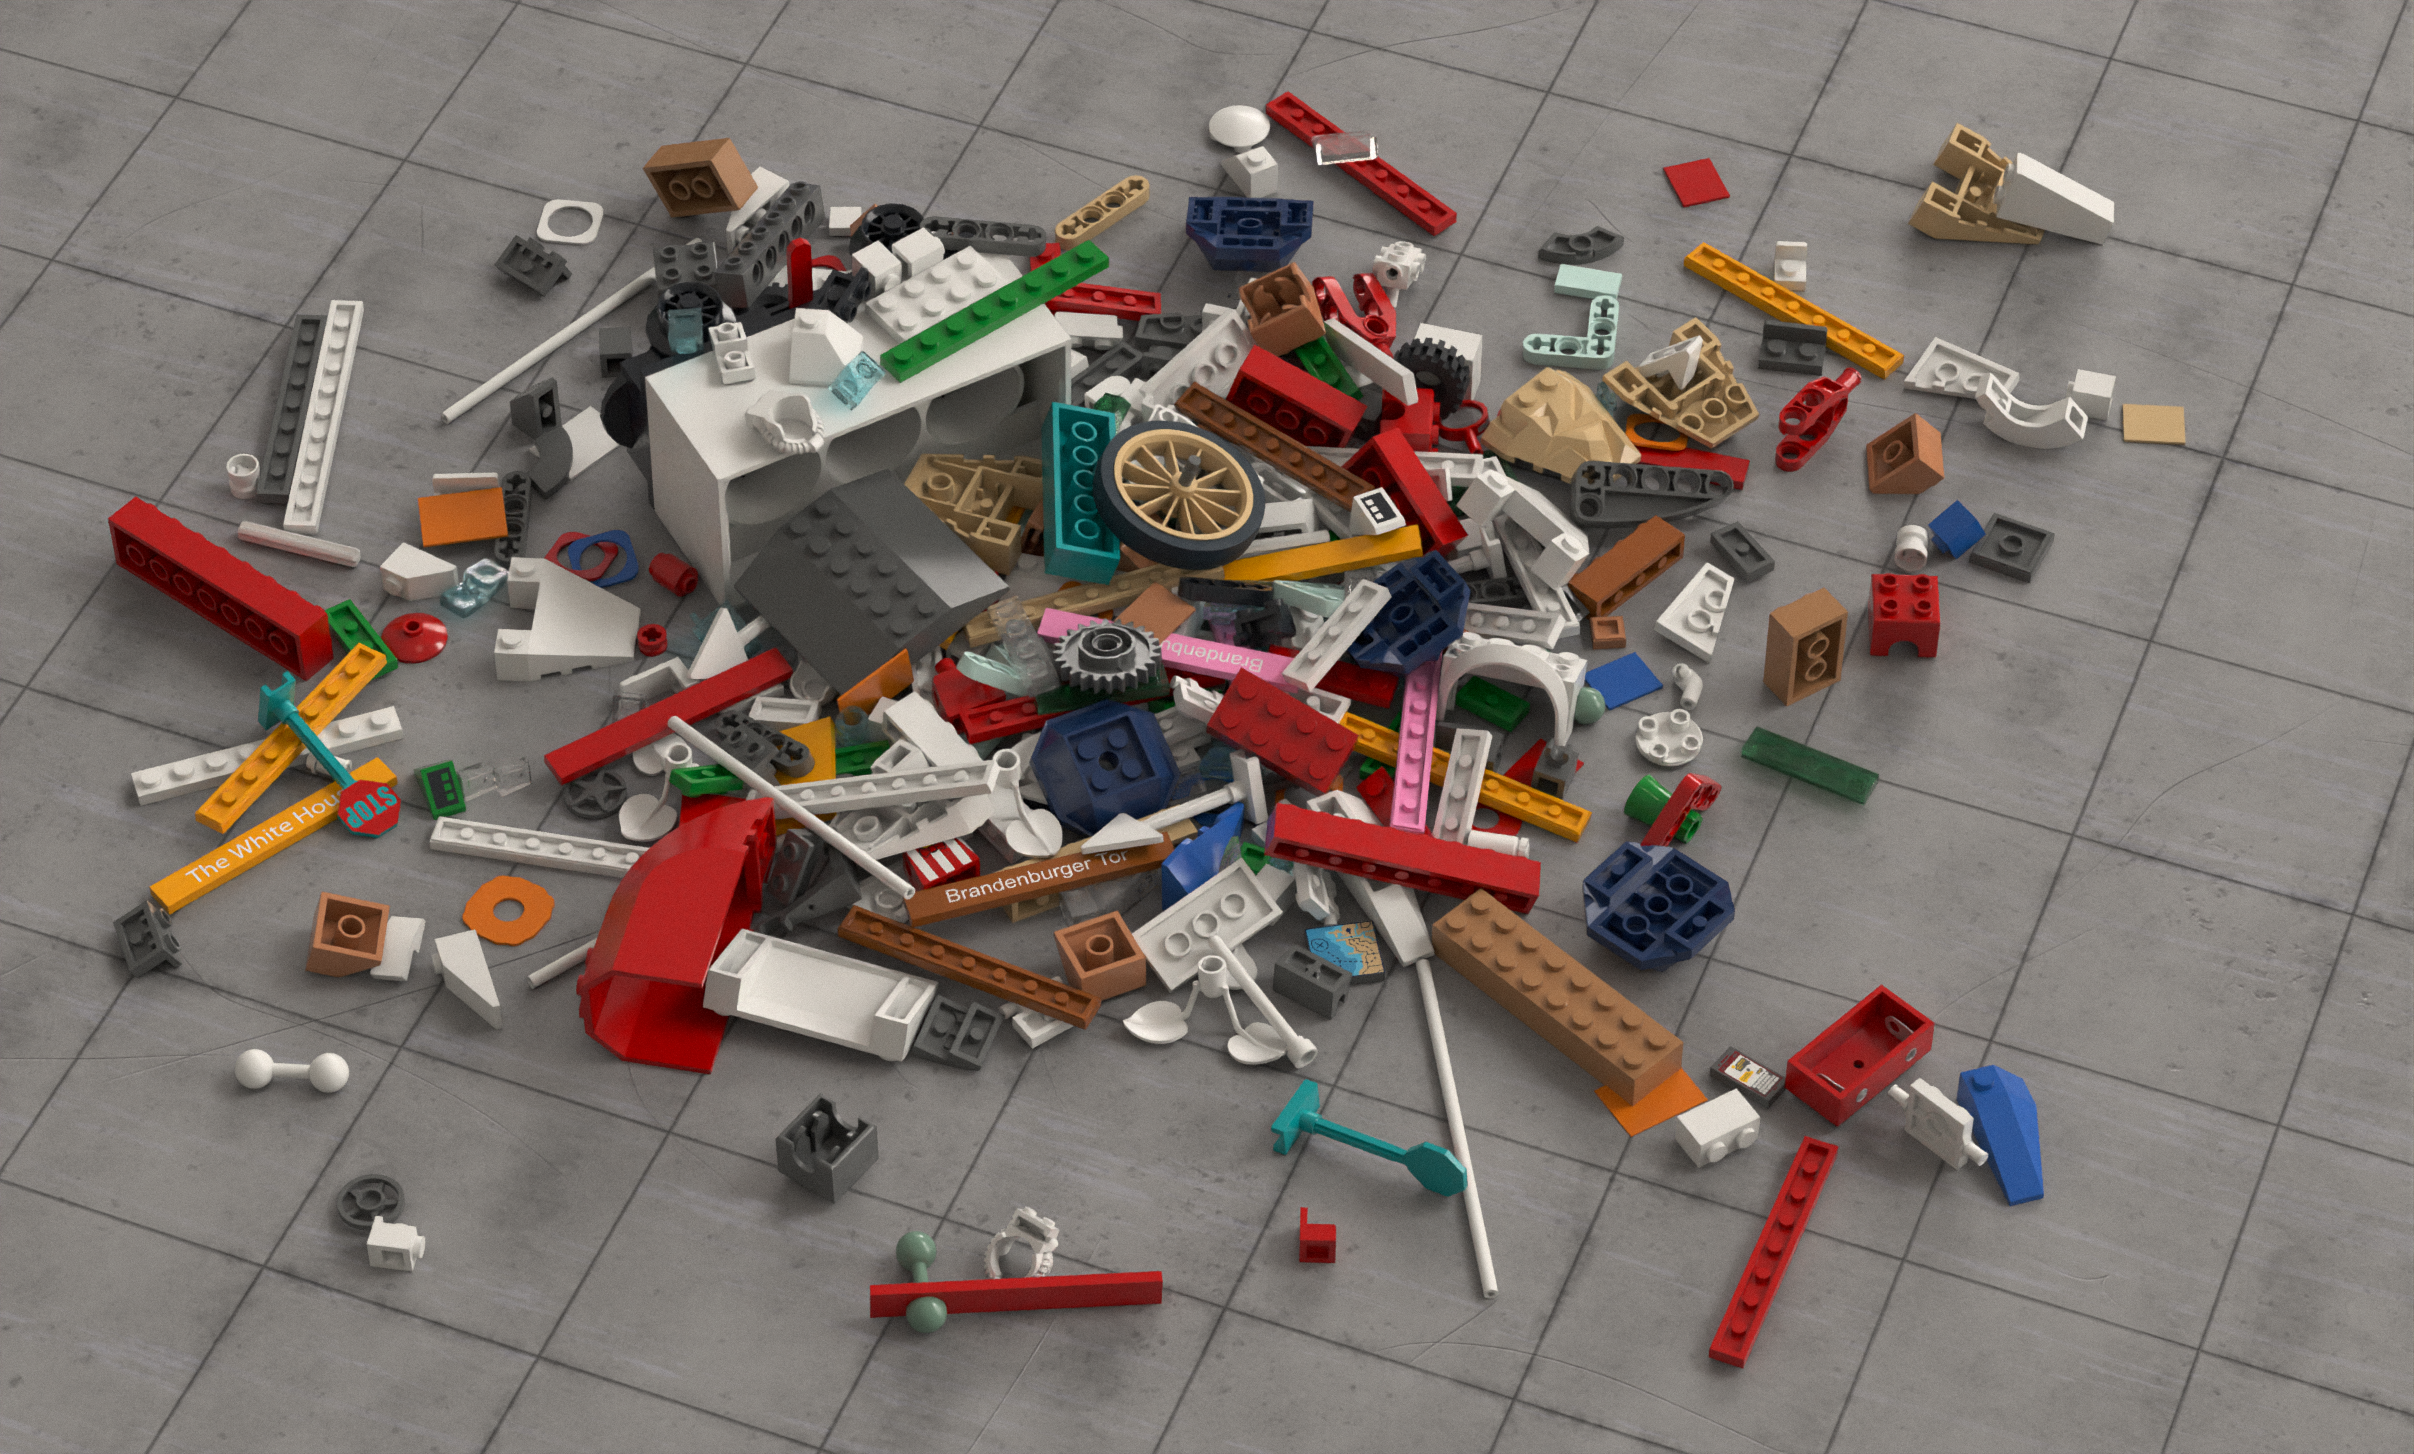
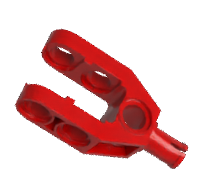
[1312,273,1396,359]
[1775,367,1862,472]

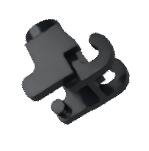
[1233,598,1296,648]

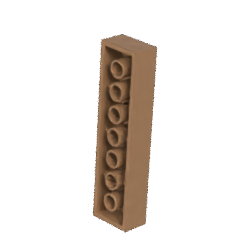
[1432,888,1683,1106]

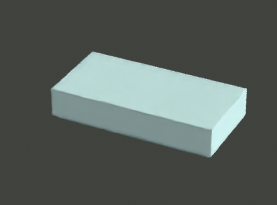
[1554,264,1622,300]

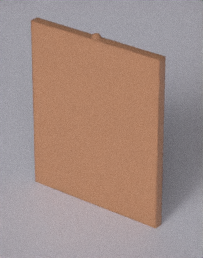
[1114,582,1196,645]

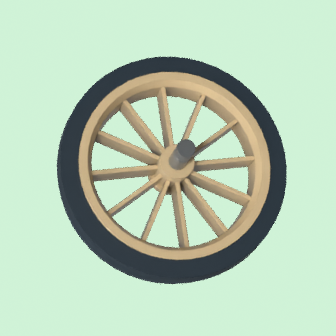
[1092,420,1265,570]

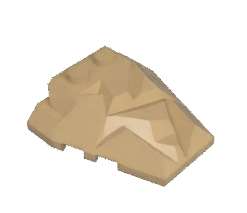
[1602,317,1759,449]
[1480,367,1641,484]

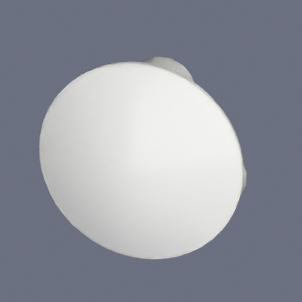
[1209,105,1270,153]
[1636,709,1703,766]

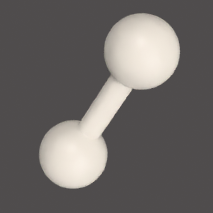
[234,1049,349,1093]

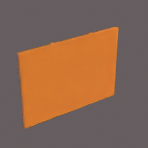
[418,487,508,548]
[837,648,914,732]
[1594,1067,1708,1137]

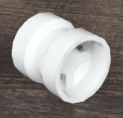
[226,454,260,499]
[1894,525,1929,571]

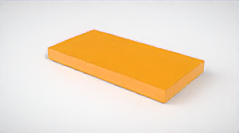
[774,716,837,836]

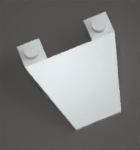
[1456,469,1589,590]
[494,557,641,682]
[824,739,996,860]

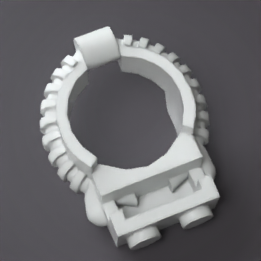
[745,389,824,455]
[984,1207,1059,1279]

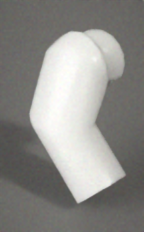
[1672,663,1703,710]

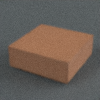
[1589,616,1626,649]

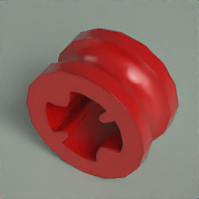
[637,624,668,657]

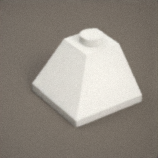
[789,308,863,388]

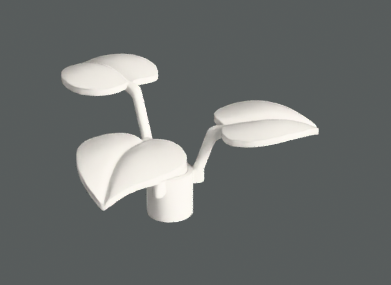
[993,732,1062,858]
[619,733,753,842]
[1123,944,1287,1065]

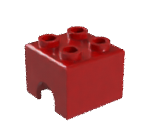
[1380,388,1440,452]
[1868,573,1940,658]

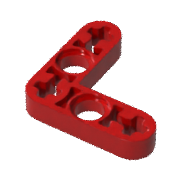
[1640,773,1722,847]

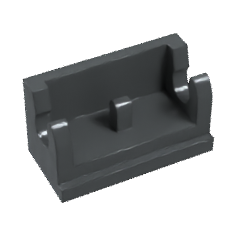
[1273,944,1352,1020]

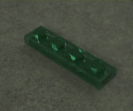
[1031,662,1170,716]
[1741,726,1879,805]

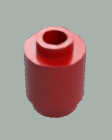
[649,552,698,597]

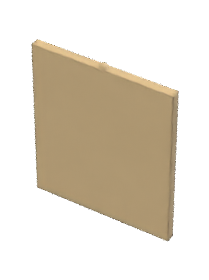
[2122,404,2185,445]

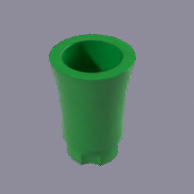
[1624,774,1703,844]

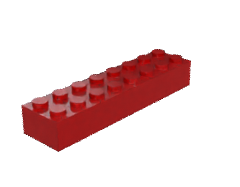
[108,496,334,681]

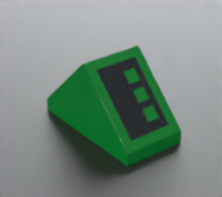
[414,760,466,820]

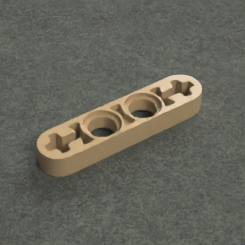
[1055,175,1150,250]

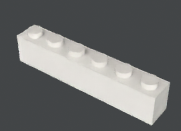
[882,691,1033,864]

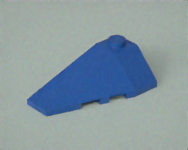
[1161,801,1244,910]
[1956,1065,2044,1206]

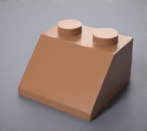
[1866,413,1944,494]
[305,892,390,978]
[1054,910,1146,1001]

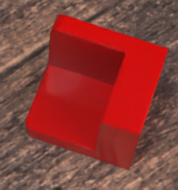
[1299,1207,1336,1263]

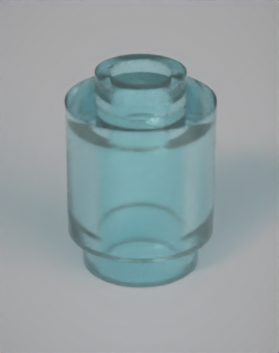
[836,706,870,748]

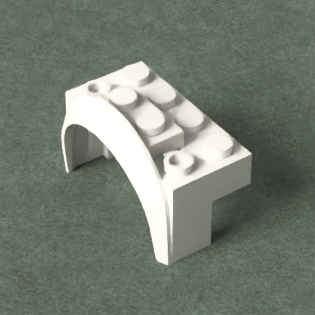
[1436,632,1588,746]

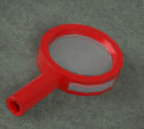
[1435,400,1490,455]

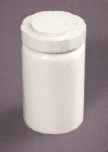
[1467,830,1530,858]

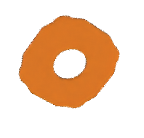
[462,875,555,946]

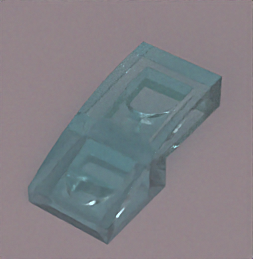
[440,558,509,619]

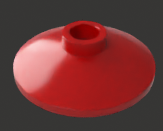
[381,613,448,664]

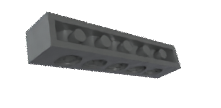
[714,181,825,308]

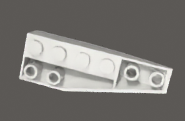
[1306,790,1434,967]

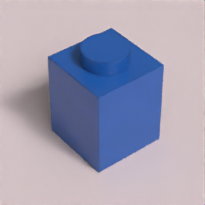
[1928,500,1986,559]

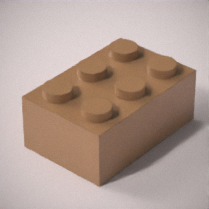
[643,138,758,217]
[1763,587,1848,707]

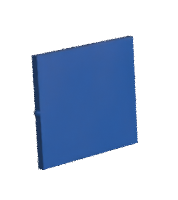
[1584,652,1663,711]

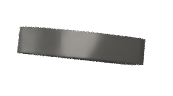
[1570,461,1734,529]

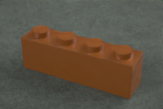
[1567,515,1685,621]

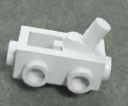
[1373,241,1426,307]

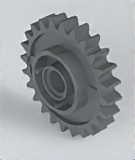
[1053,619,1162,694]

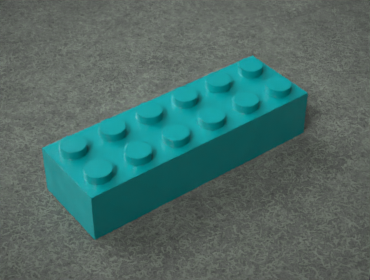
[1041,401,1120,585]

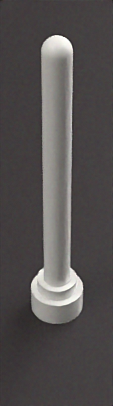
[1208,935,1318,1068]

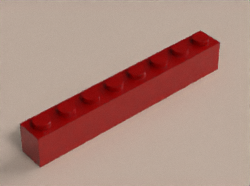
[1264,803,1541,914]

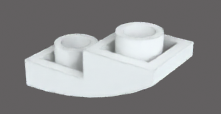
[708,322,756,385]
[370,916,426,981]

